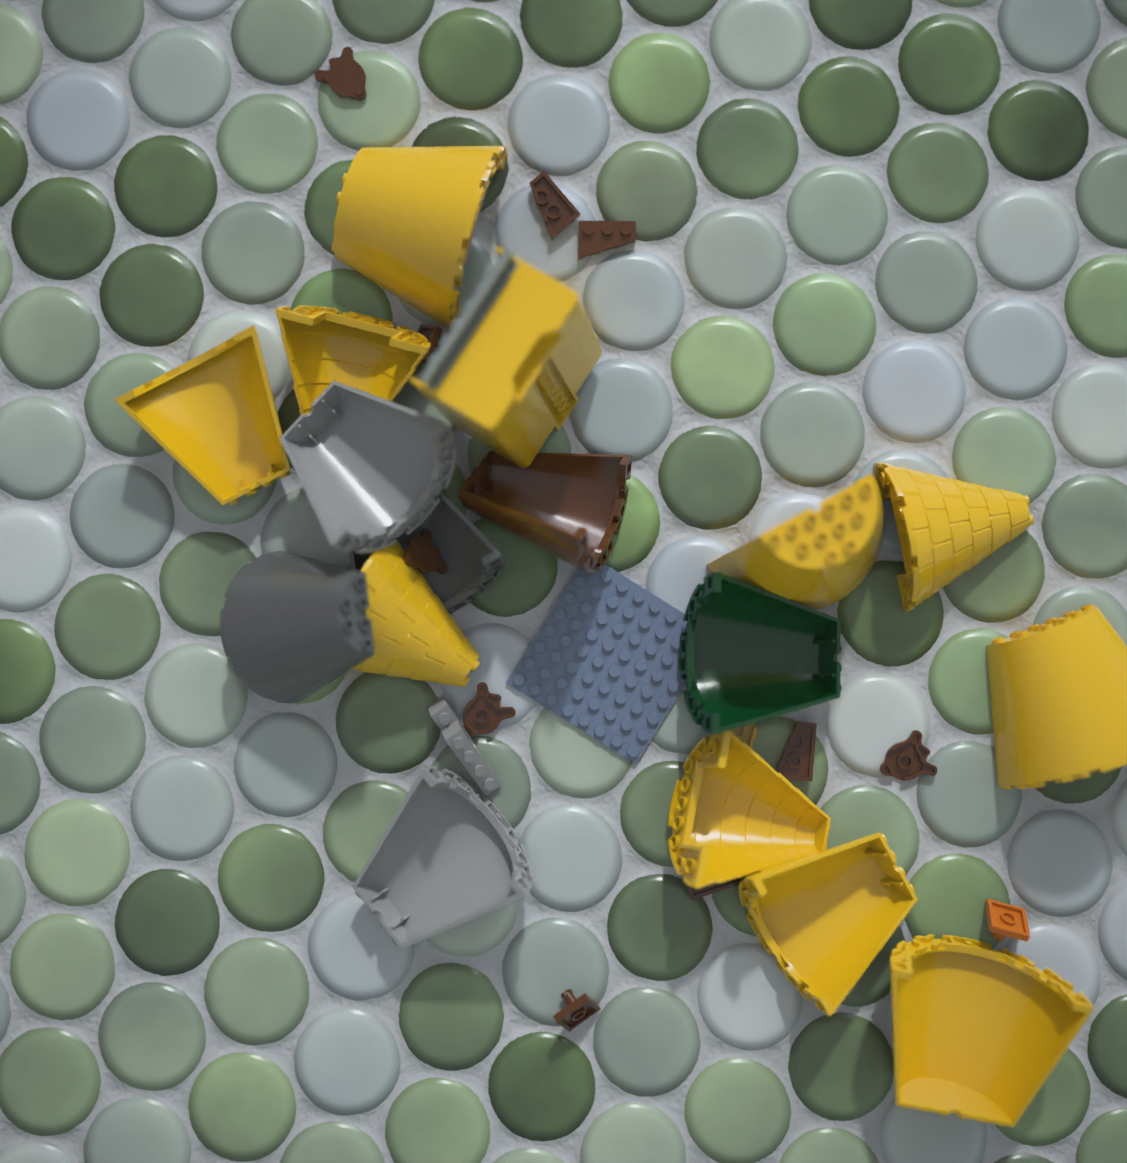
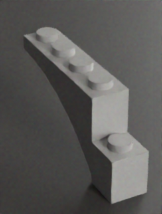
[427,696,502,795]

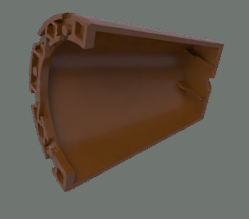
[457,451,632,574]

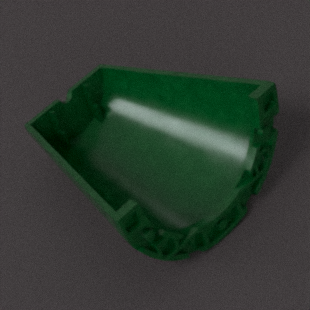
[679,572,842,734]

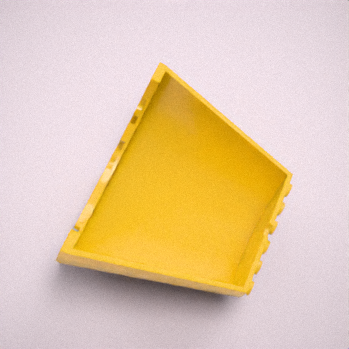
[331,146,508,330]
[707,473,885,610]
[986,604,1127,790]
[890,934,1094,1127]

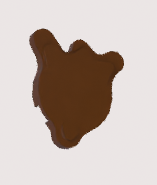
[314,47,367,101]
[402,529,448,574]
[463,682,516,737]
[880,730,937,781]

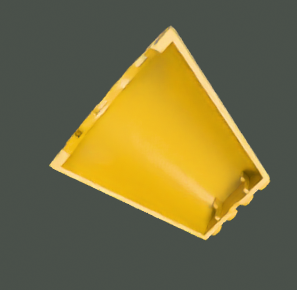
[115,325,291,505]
[739,833,918,1016]

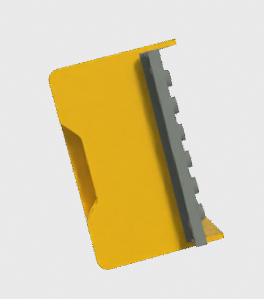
[410,246,602,468]

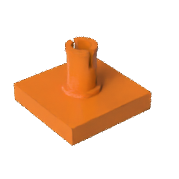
[985,899,1030,942]

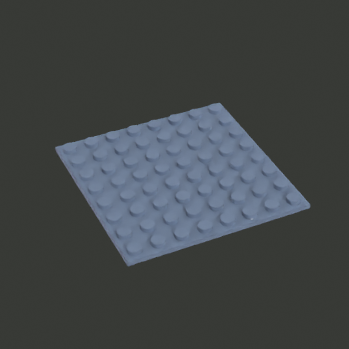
[506,564,687,764]

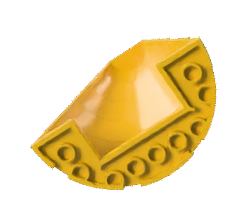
[275,305,431,415]
[874,462,1034,612]
[351,538,480,687]
[668,730,831,889]

